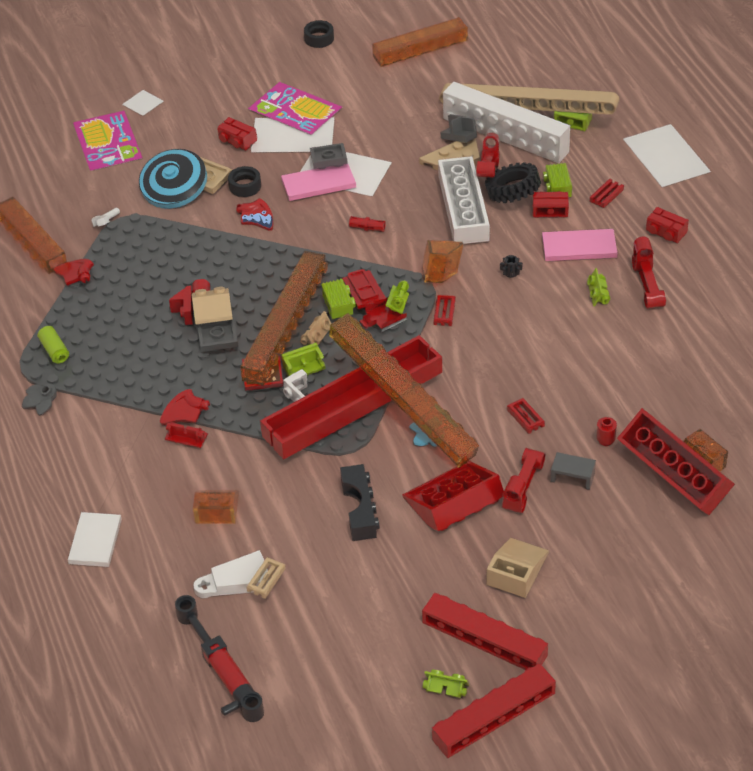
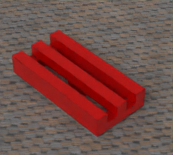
[590,179,624,208]
[434,295,456,326]
[507,398,545,434]

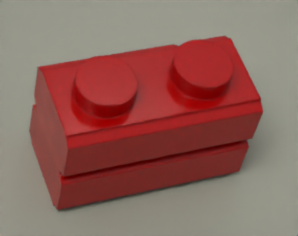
[217,117,257,151]
[533,191,569,218]
[646,207,689,244]

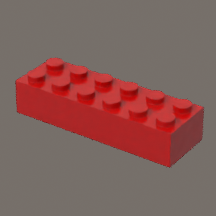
[617,408,735,515]

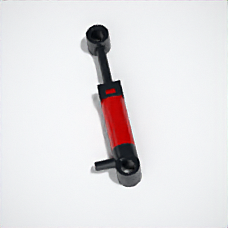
[175,595,264,722]

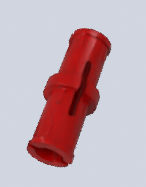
[349,216,386,232]

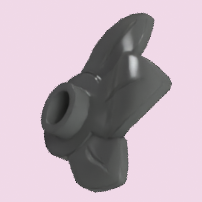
[22,383,57,416]

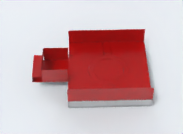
[360,296,407,332]

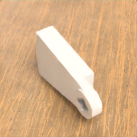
[194,550,269,598]

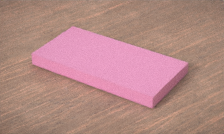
[281,164,356,201]
[542,229,617,261]

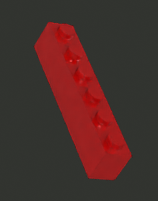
[422,593,548,670]
[432,663,556,759]

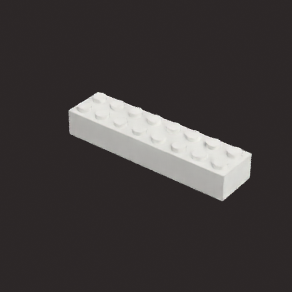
[443,82,570,163]

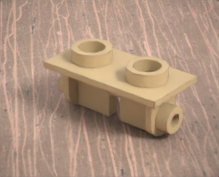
[300,311,333,345]

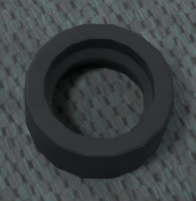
[304,20,334,48]
[228,166,261,197]

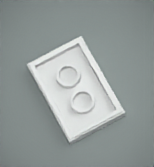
[68,512,122,567]

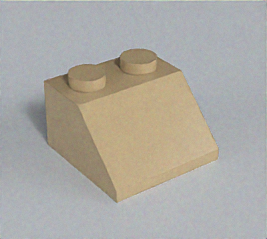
[192,287,233,324]

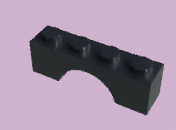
[340,464,380,542]

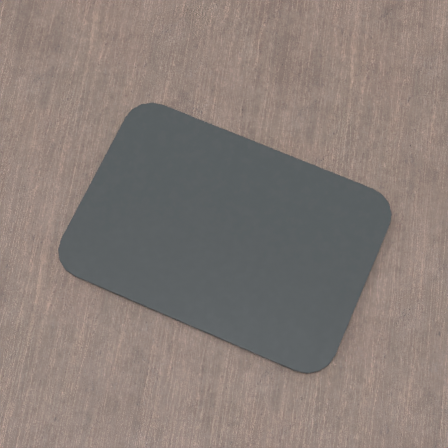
[19,213,436,456]

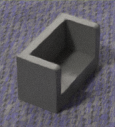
[551,452,596,490]

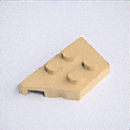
[419,139,480,170]

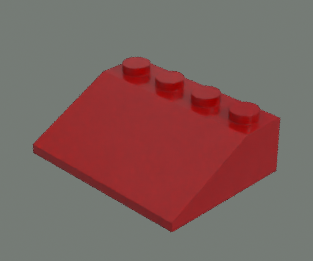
[402,460,504,531]

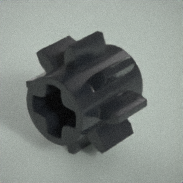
[500,255,523,278]

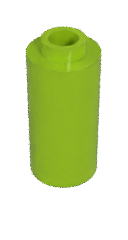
[37,326,69,363]

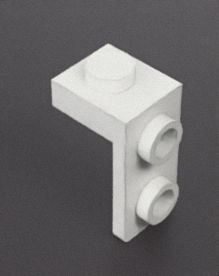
[283,369,308,402]

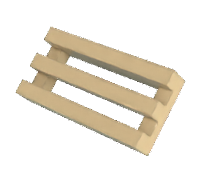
[247,557,285,599]

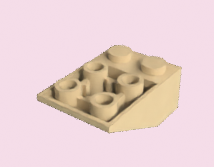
[487,538,549,598]

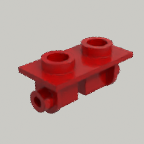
[165,422,208,448]

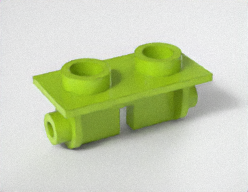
[587,268,610,306]
[385,281,409,314]
[423,669,470,698]

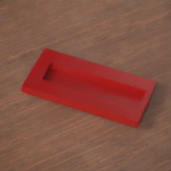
[342,269,386,309]

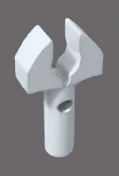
[91,208,120,227]

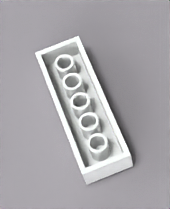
[438,156,490,245]

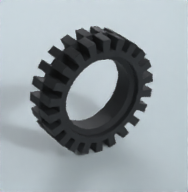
[485,162,541,203]

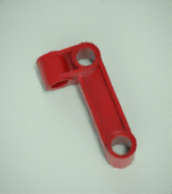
[476,133,500,178]
[632,236,666,309]
[502,448,546,513]

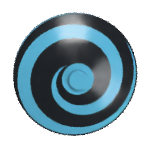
[139,149,207,209]

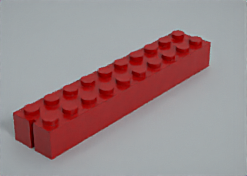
[260,335,442,460]

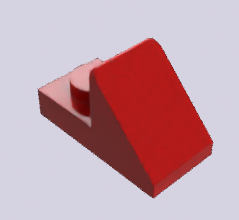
[169,286,193,325]

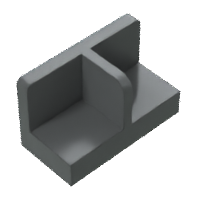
[440,114,477,143]

